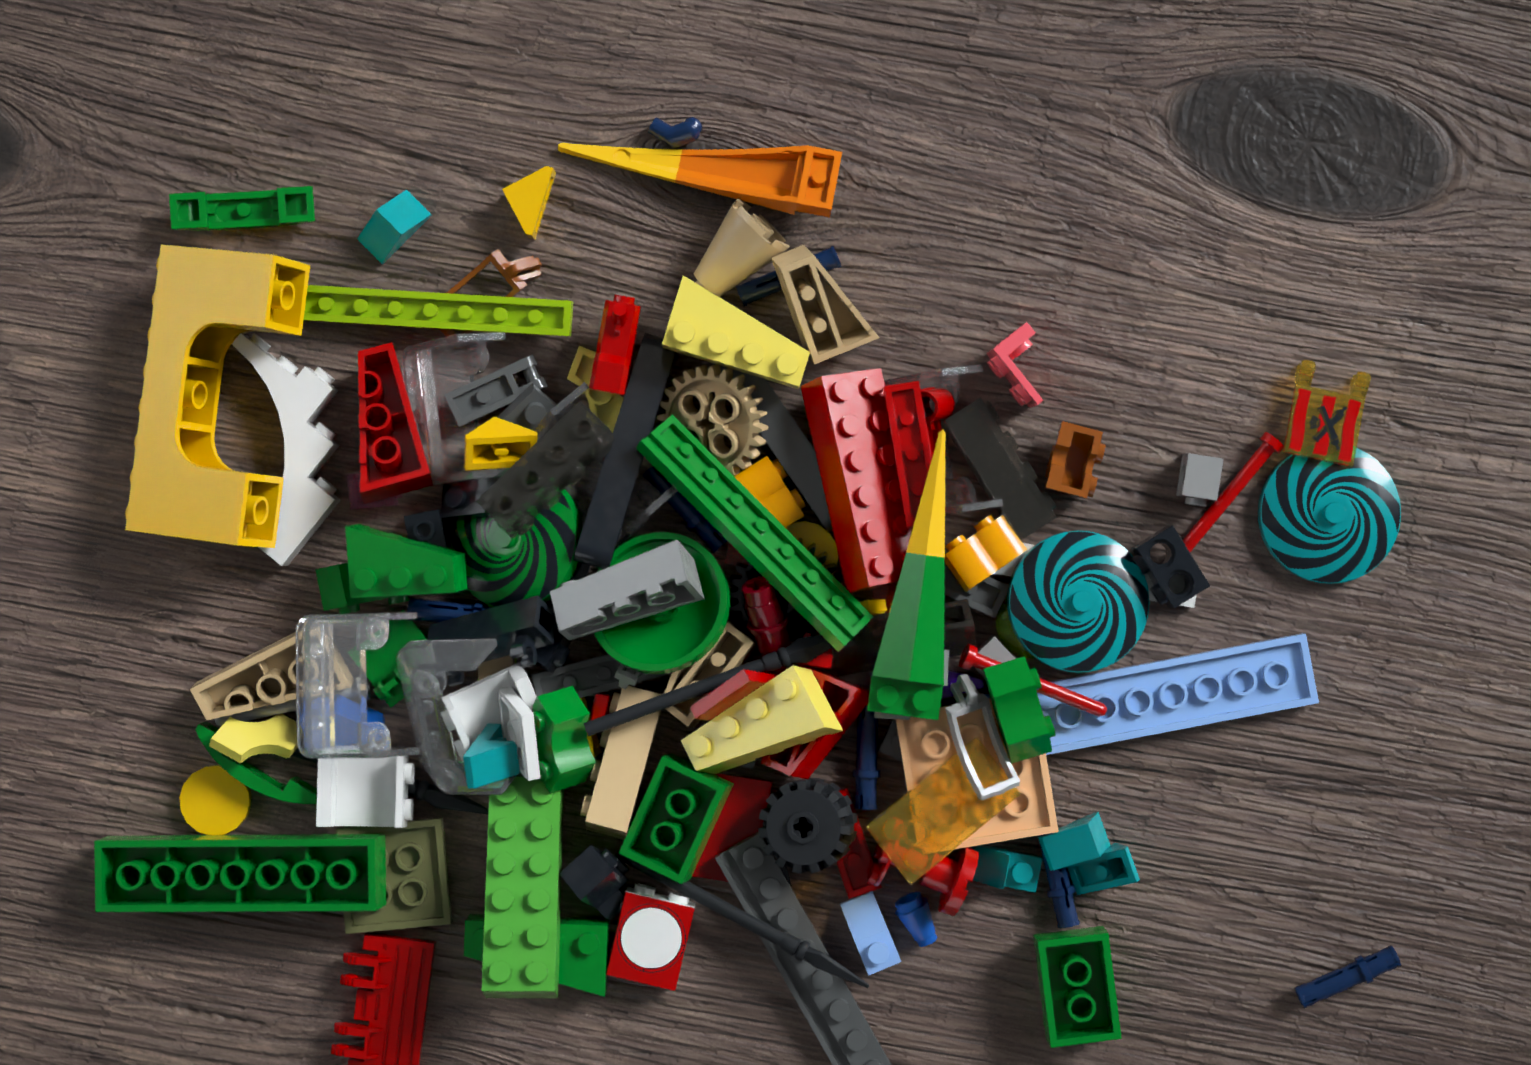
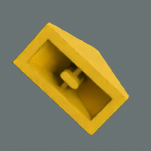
[502,166,556,240]
[464,417,538,471]

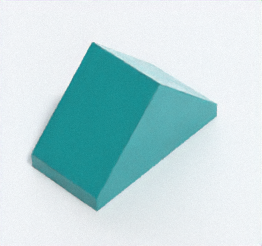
[357,189,432,264]
[1038,812,1110,871]

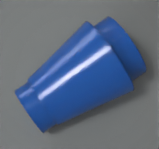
[895,891,938,947]

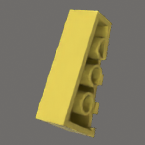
[662,276,810,389]
[681,665,843,774]

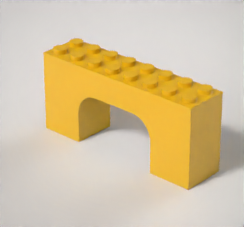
[125,245,310,548]

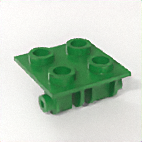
[348,610,438,708]

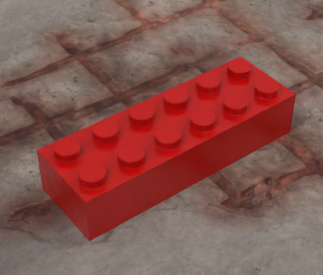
[800,368,913,593]

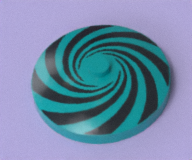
[1258,443,1401,583]
[1007,531,1150,672]

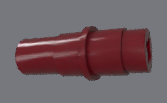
[742,577,797,675]

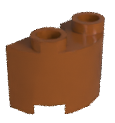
[1044,421,1106,499]

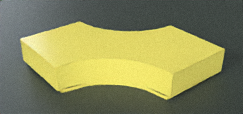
[567,346,624,433]
[209,714,307,763]

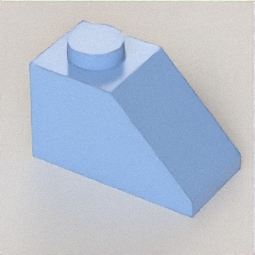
[840,891,901,975]

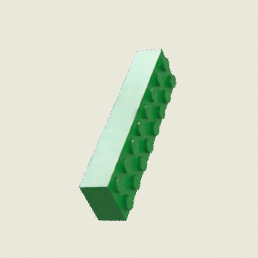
[94,834,386,912]

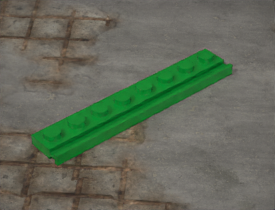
[636,415,874,652]

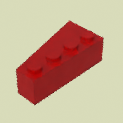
[358,342,433,504]

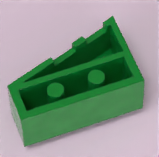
[345,524,467,598]

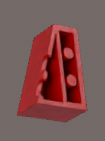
[761,664,869,779]

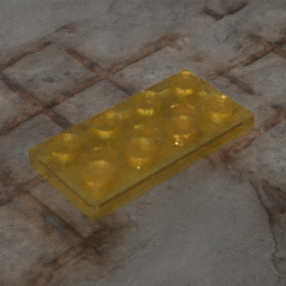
[865,737,1021,884]

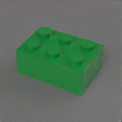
[619,753,734,884]
[1033,926,1122,1048]

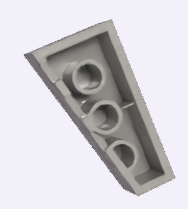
[550,540,704,640]

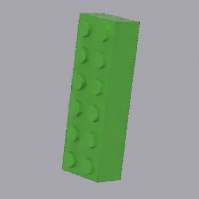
[482,777,564,998]

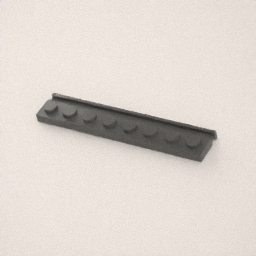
[715,831,892,1065]

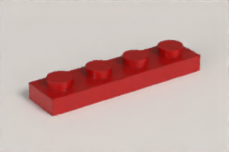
[883,381,932,529]

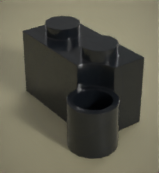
[559,845,629,921]

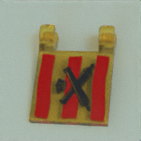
[1283,360,1371,467]

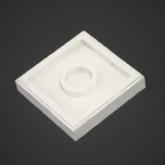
[498,686,541,781]

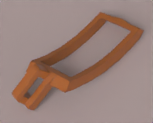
[438,249,542,346]

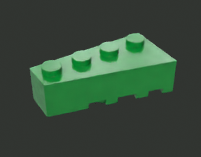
[464,914,610,997]

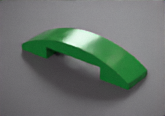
[169,186,315,230]
[195,721,317,804]

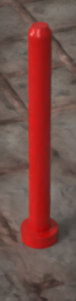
[1182,432,1285,552]
[959,644,1107,717]

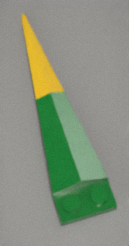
[867,429,945,720]

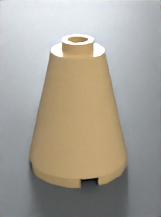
[694,199,790,297]

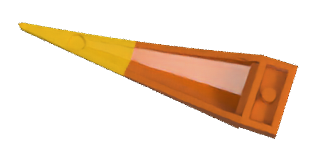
[558,143,842,217]

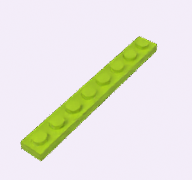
[304,285,573,336]

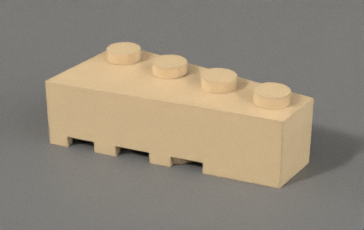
[190,619,355,720]

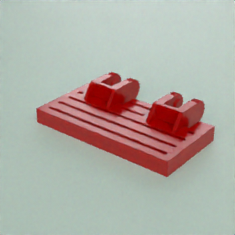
[331,932,436,1065]

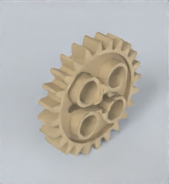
[657,364,768,476]

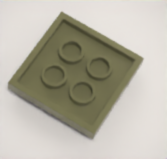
[336,817,453,934]

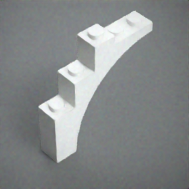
[232,333,340,566]

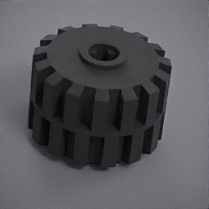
[758,778,858,874]

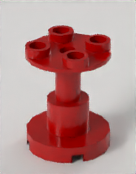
[867,816,979,916]

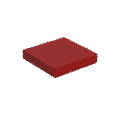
[690,669,777,721]

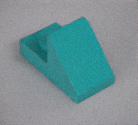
[463,723,520,789]
[1067,843,1140,895]
[971,845,1042,893]

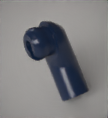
[648,117,702,148]

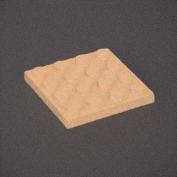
[895,698,1059,855]

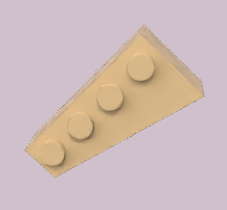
[580,686,662,840]

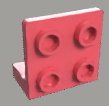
[986,322,1043,408]

